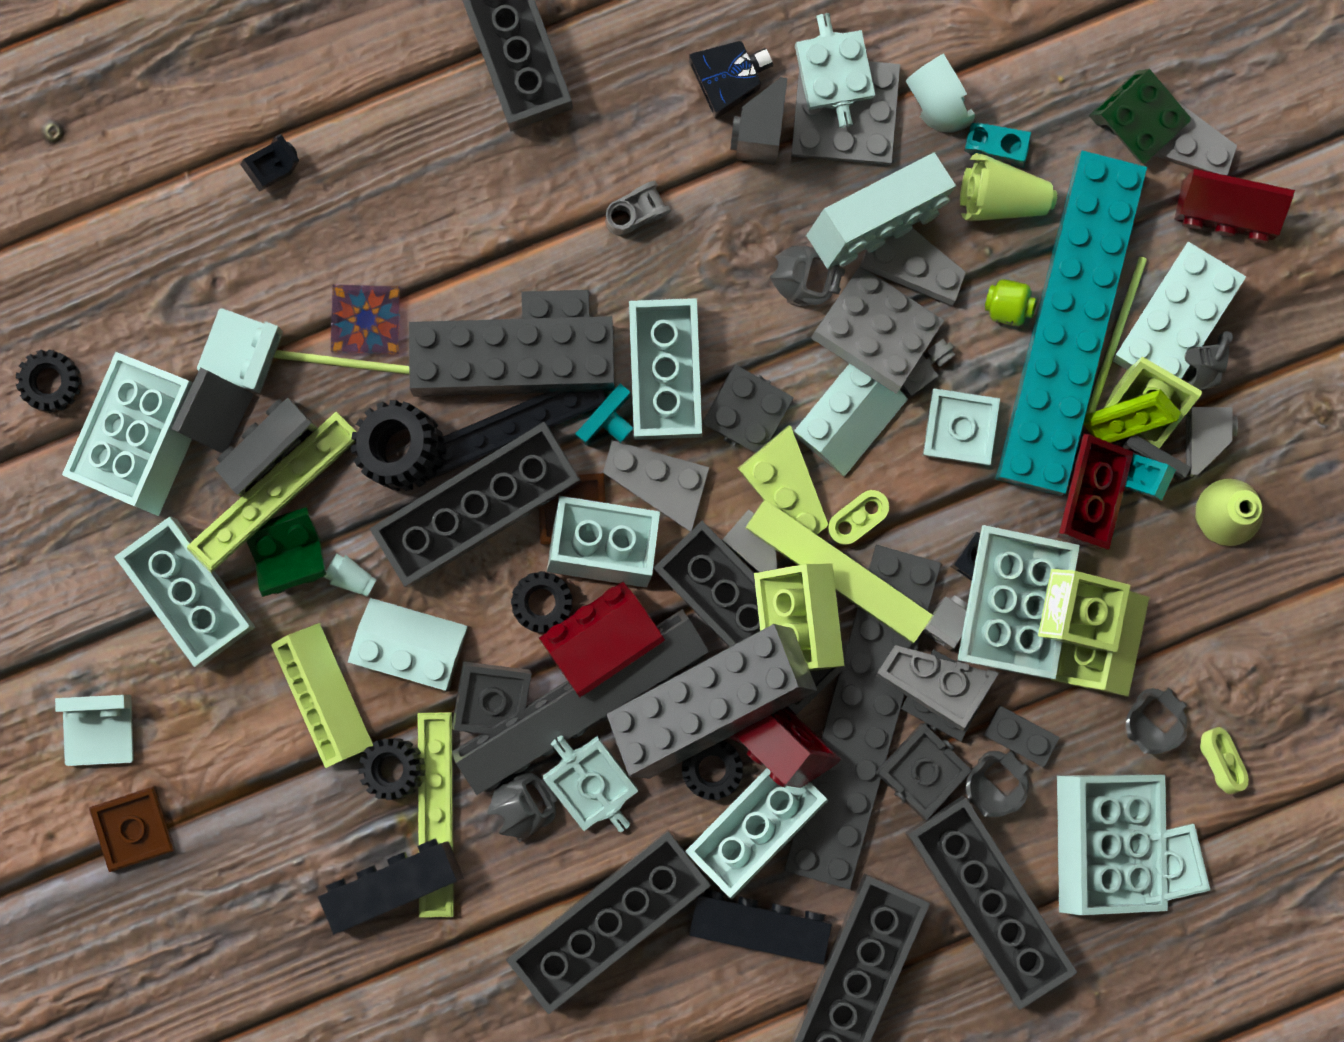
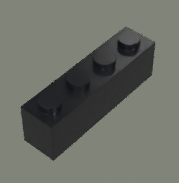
[318,838,464,935]
[689,889,832,965]

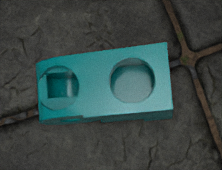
[964,123,1031,168]

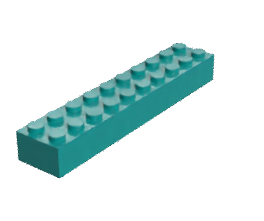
[995,150,1147,496]

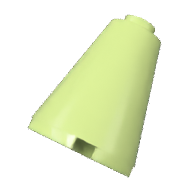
[960,153,1057,221]
[1195,479,1263,546]

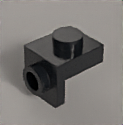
[240,134,299,192]

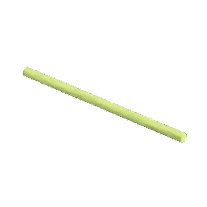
[1086,257,1147,414]
[274,350,410,375]

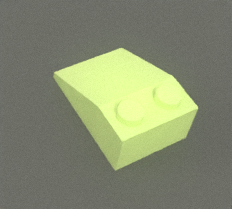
[1103,357,1203,448]

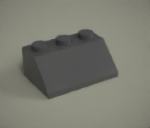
[730,77,788,165]
[214,397,318,497]

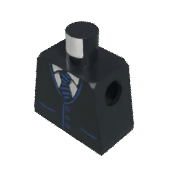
[689,41,773,119]

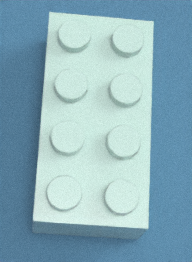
[806,152,956,269]
[1113,242,1246,379]
[629,298,702,440]
[115,517,256,667]

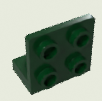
[1089,69,1191,164]
[246,507,326,597]

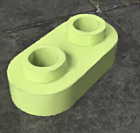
[828,490,889,545]
[1200,727,1249,794]

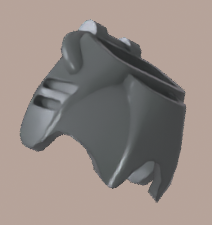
[770,245,845,306]
[1184,331,1233,391]
[1126,687,1187,754]
[966,750,1029,817]
[487,772,559,843]

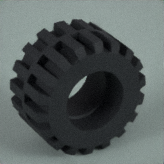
[351,400,445,491]

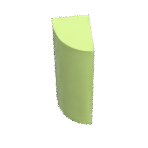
[271,623,373,768]

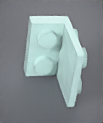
[197,308,283,394]
[55,695,134,766]

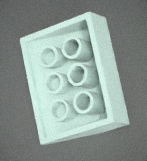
[62,352,193,516]
[957,525,1080,679]
[1057,774,1168,915]

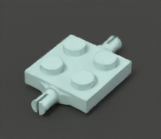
[795,13,875,128]
[543,735,638,832]

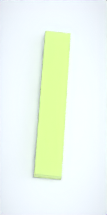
[187,412,356,573]
[745,500,933,643]
[418,712,454,917]

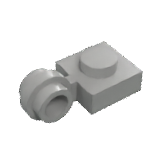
[902,339,955,397]

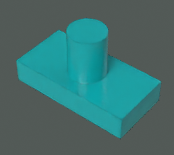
[575,383,634,446]
[1125,454,1176,500]

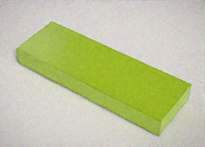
[1083,389,1181,443]

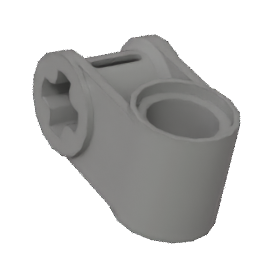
[605,180,671,236]

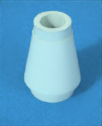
[324,553,376,597]

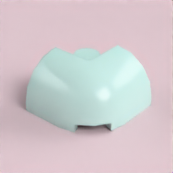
[906,53,975,133]

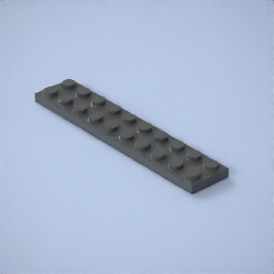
[784,544,941,890]

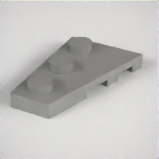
[1154,100,1237,175]
[860,228,966,305]
[603,440,709,532]
[876,645,1000,731]

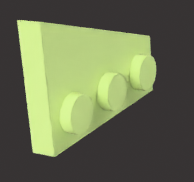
[737,425,828,535]

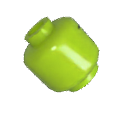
[985,279,1037,326]

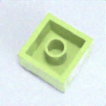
[1038,569,1131,652]

